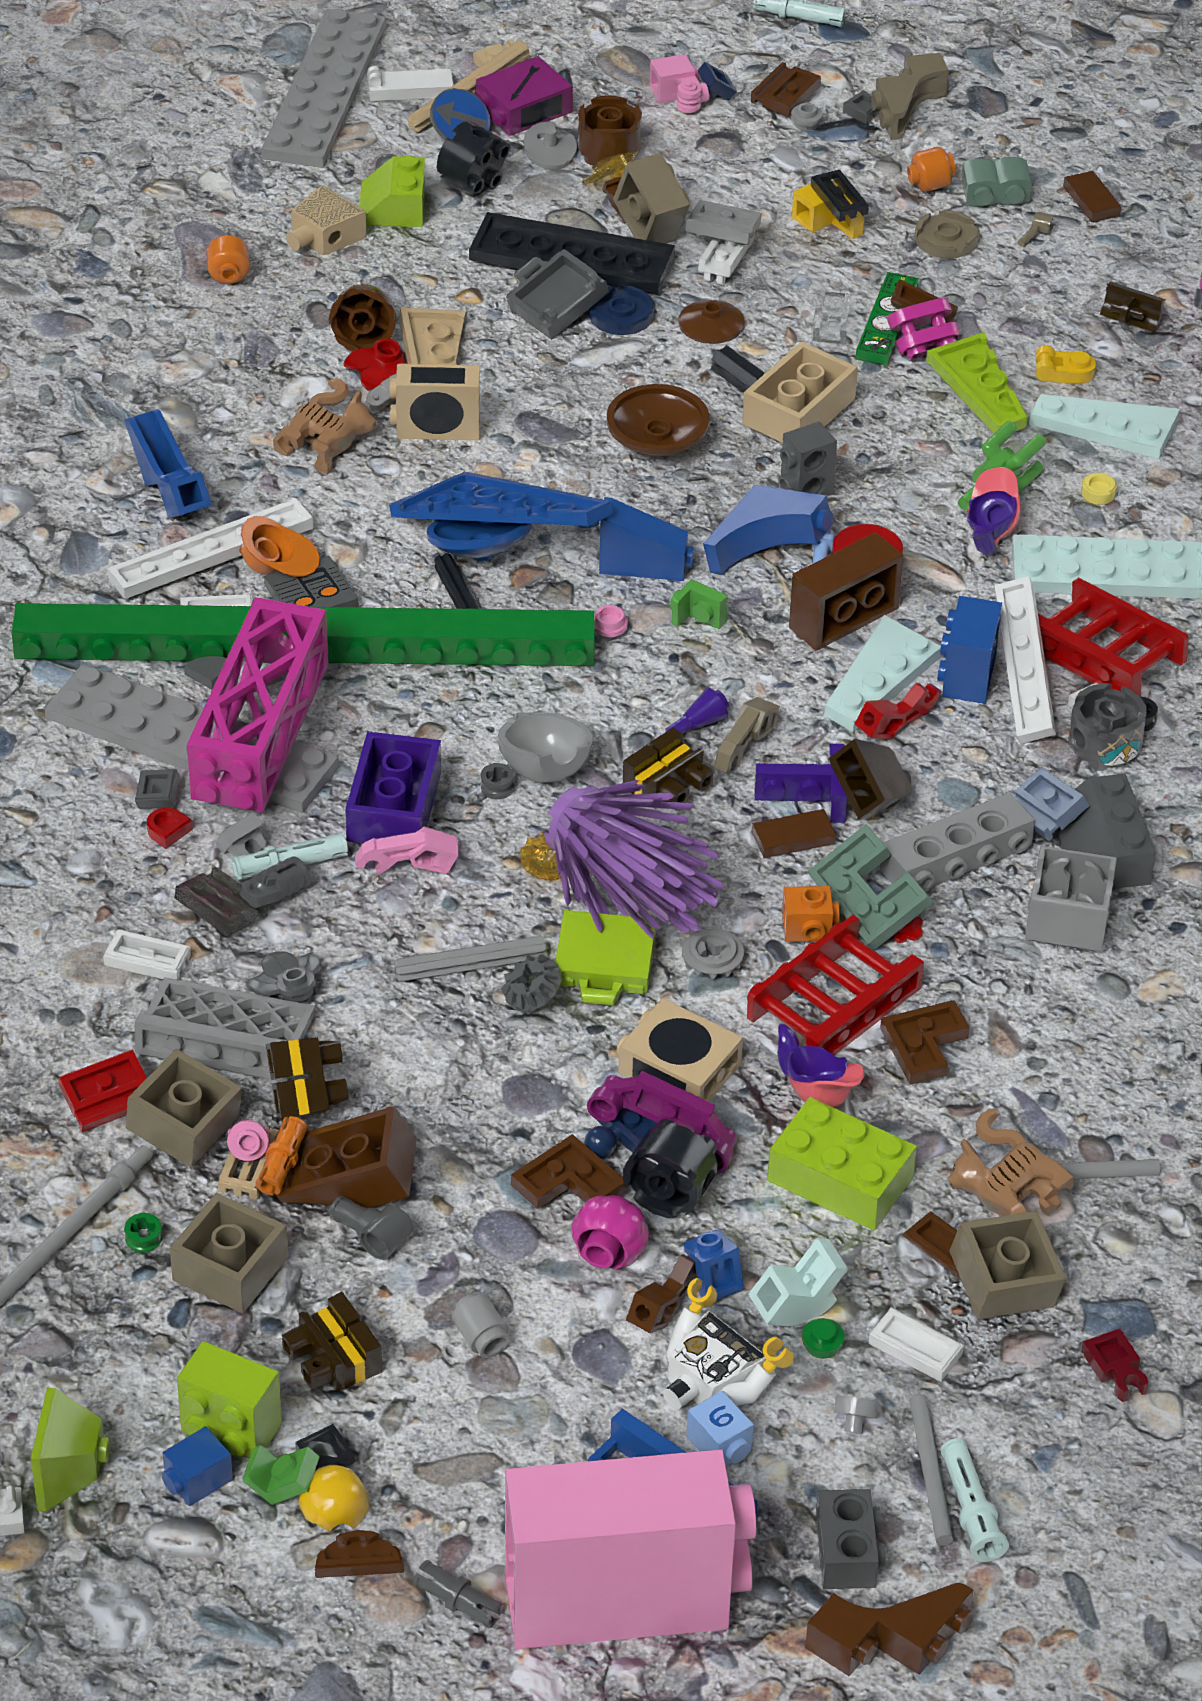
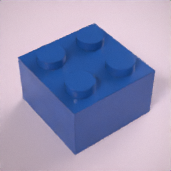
[937,596,1003,704]

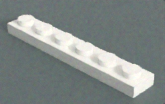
[108,498,313,599]

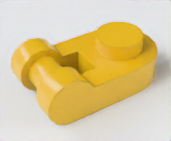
[1035,345,1096,384]

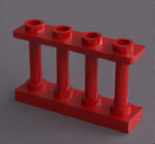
[1038,577,1189,697]
[747,915,924,1055]

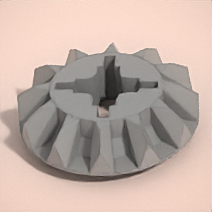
[682,928,744,980]

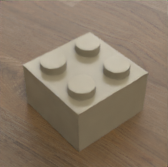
[613,152,690,243]
[125,1048,242,1168]
[170,1192,288,1313]
[949,1211,1066,1320]

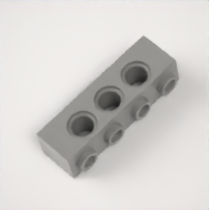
[880,792,1035,891]

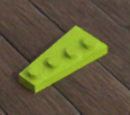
[926,332,1027,433]

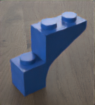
[124,409,212,517]

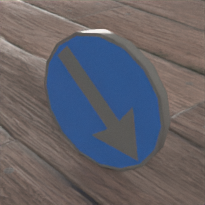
[430,88,490,140]

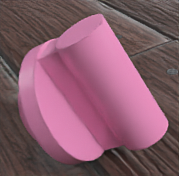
[227,1120,269,1161]

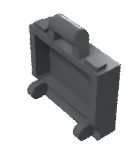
[506,249,609,340]

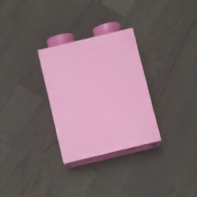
[505,1449,756,1649]

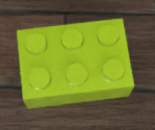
[767,1097,917,1231]

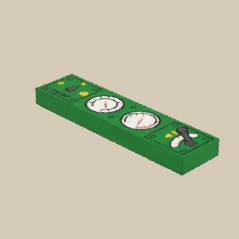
[855,272,919,365]

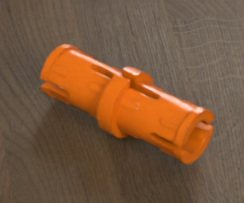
[256,1116,308,1196]

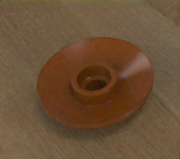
[678,300,745,344]

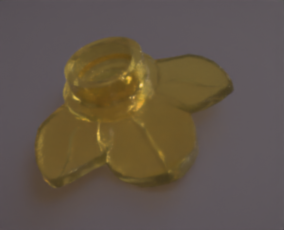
[582,150,638,185]

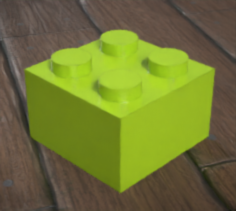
[177,1341,282,1459]

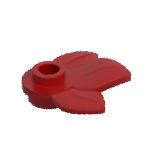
[344,339,407,391]

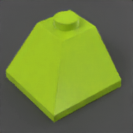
[31,1387,111,1512]

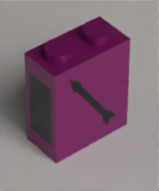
[475,56,573,136]

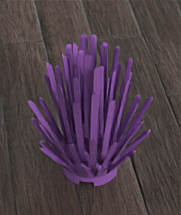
[544,780,724,939]

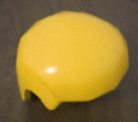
[298,1465,369,1531]

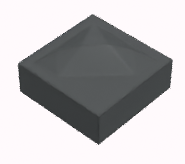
[135,769,180,809]

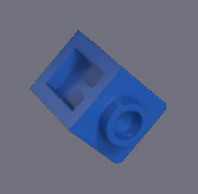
[684,1229,744,1300]

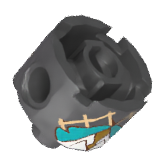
[1068,683,1146,771]

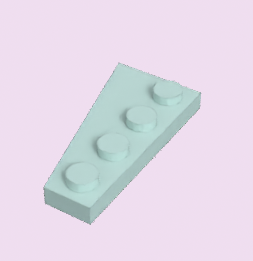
[1029,394,1180,459]
[824,615,941,732]

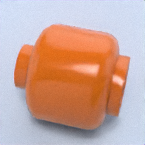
[907,147,956,192]
[206,235,250,284]

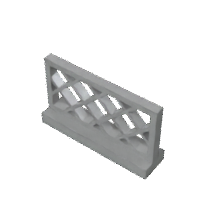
[135,977,315,1082]

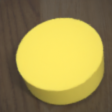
[1081,473,1117,505]

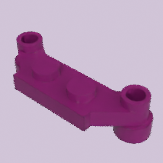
[587,1071,737,1174]

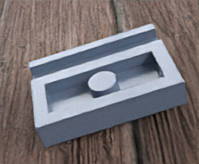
[1014,767,1090,841]

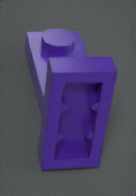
[754,744,847,823]

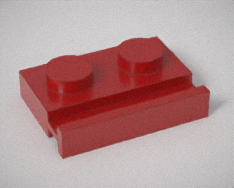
[58,1049,147,1133]

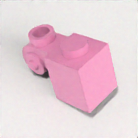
[649,54,709,113]

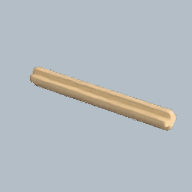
[407,40,530,132]

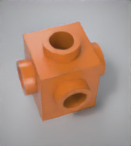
[782,886,839,942]

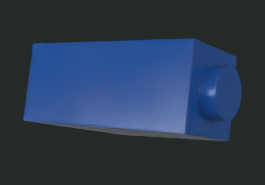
[599,497,694,581]

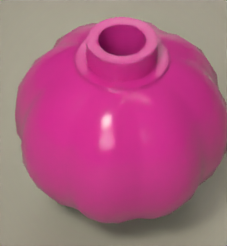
[571,1195,649,1269]

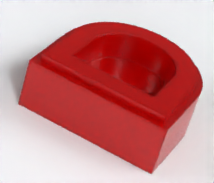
[147,808,193,849]

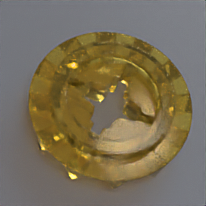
[520,831,568,880]

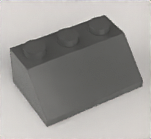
[1055,773,1156,889]

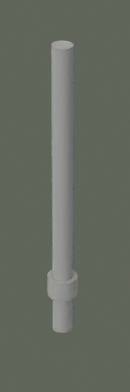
[0,1145,153,1307]

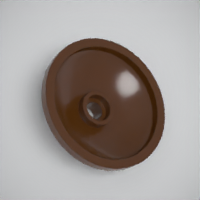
[607,384,709,456]

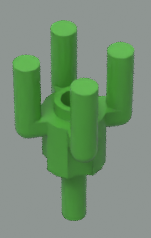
[958,421,1046,510]

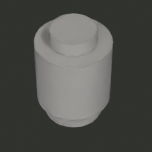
[452,1294,510,1358]

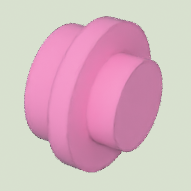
[594,605,628,638]

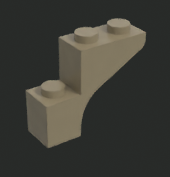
[871,53,949,140]

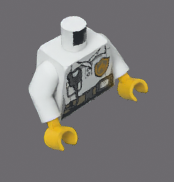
[663,1278,794,1410]

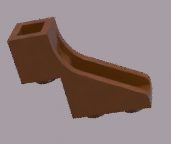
[805,1583,974,1676]

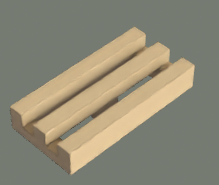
[217,1127,279,1200]

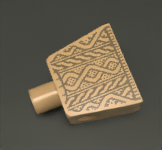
[286,185,366,255]

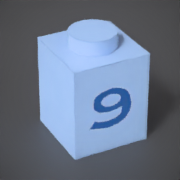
[686,1391,754,1466]

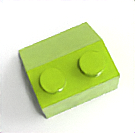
[359,155,426,227]

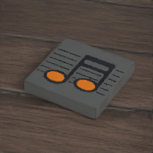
[264,556,359,607]

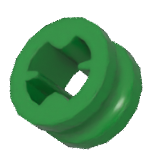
[124,1213,162,1253]

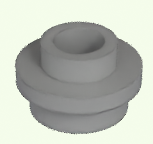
[791,103,822,131]

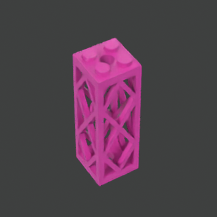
[187,597,328,813]

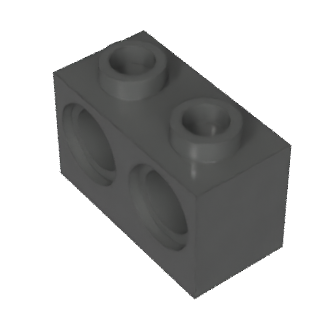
[778,421,837,496]
[815,1489,886,1589]

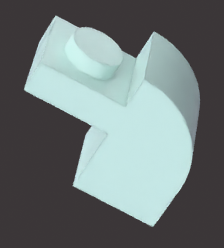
[748,1238,848,1326]

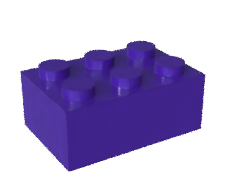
[345,731,441,843]

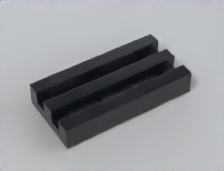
[810,170,869,222]

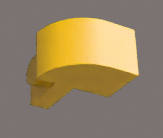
[792,181,864,239]

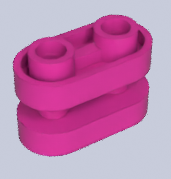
[886,298,962,360]

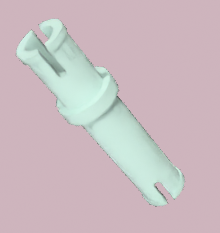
[753,0,846,28]
[232,832,348,881]

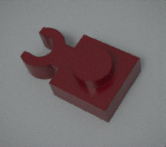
[1081,1328,1148,1402]

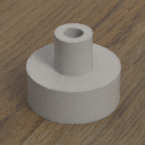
[834,1395,879,1434]

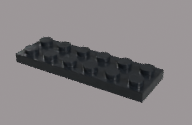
[469,212,675,294]

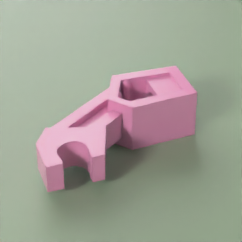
[355,827,458,874]

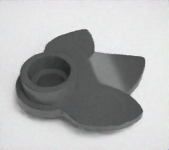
[245,951,321,1002]

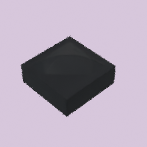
[295,1424,355,1471]

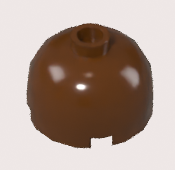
[329,284,397,351]

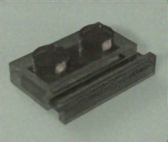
[174,867,269,937]

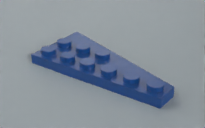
[389,471,613,528]

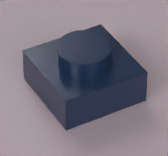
[698,62,737,100]

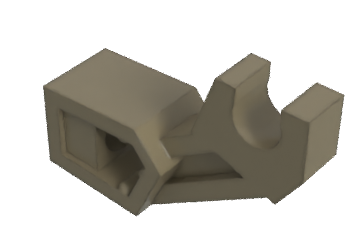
[714,697,780,773]

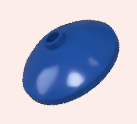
[427,519,532,561]

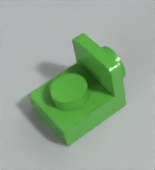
[670,579,728,629]
[243,1445,320,1505]

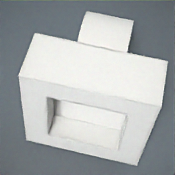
[0,1485,24,1536]

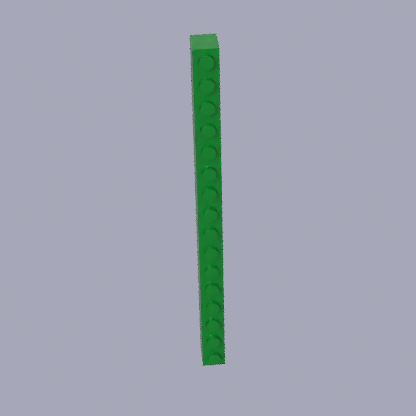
[11,603,594,666]

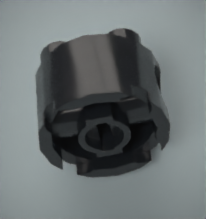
[436,121,511,196]
[623,1119,717,1218]

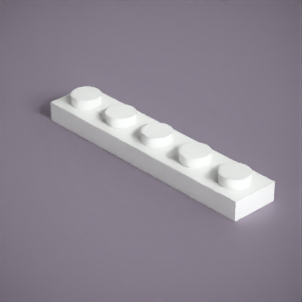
[995,576,1056,744]

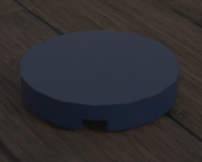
[588,286,654,335]

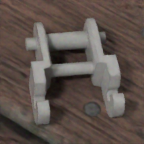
[364,374,397,415]

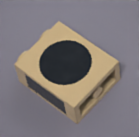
[390,364,480,440]
[616,998,743,1102]

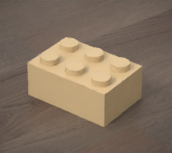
[742,341,858,443]

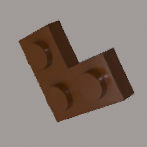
[880,1000,969,1085]
[511,1134,626,1209]

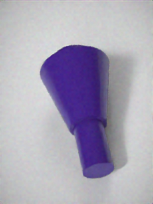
[665,687,729,734]

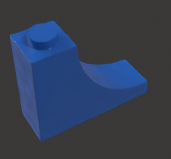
[703,485,833,574]

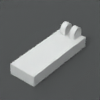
[367,66,453,101]
[698,234,755,285]

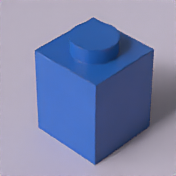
[161,1426,233,1506]

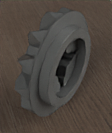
[501,954,561,1012]

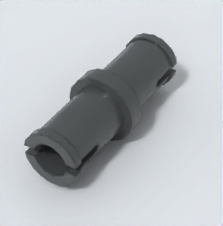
[413,1560,504,1629]

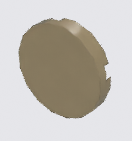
[914,210,980,259]

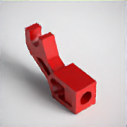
[854,683,942,740]

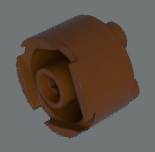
[578,95,642,165]

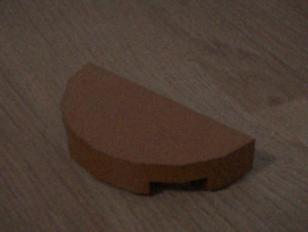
[315,1530,404,1578]

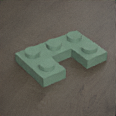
[807,824,933,950]

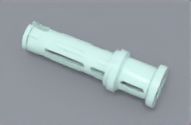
[940,1438,1009,1562]

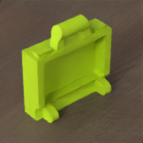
[555,910,656,1006]

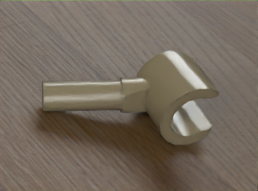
[1017,212,1054,247]

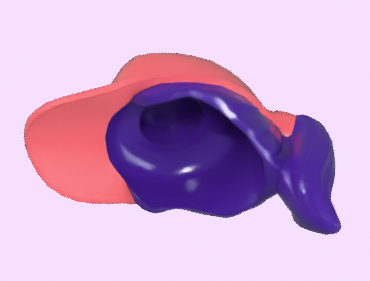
[967,467,1021,556]
[777,1024,864,1108]

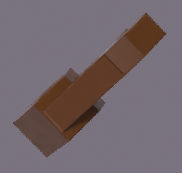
[626,1254,697,1333]

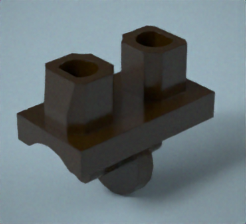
[1100,281,1166,332]

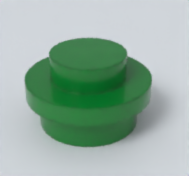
[802,1318,845,1359]

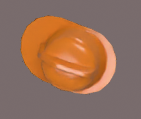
[239,516,320,577]

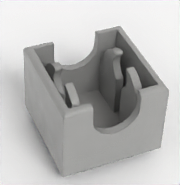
[1025,846,1117,951]

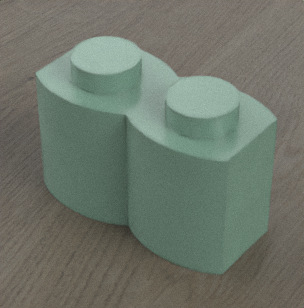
[962,157,1031,207]

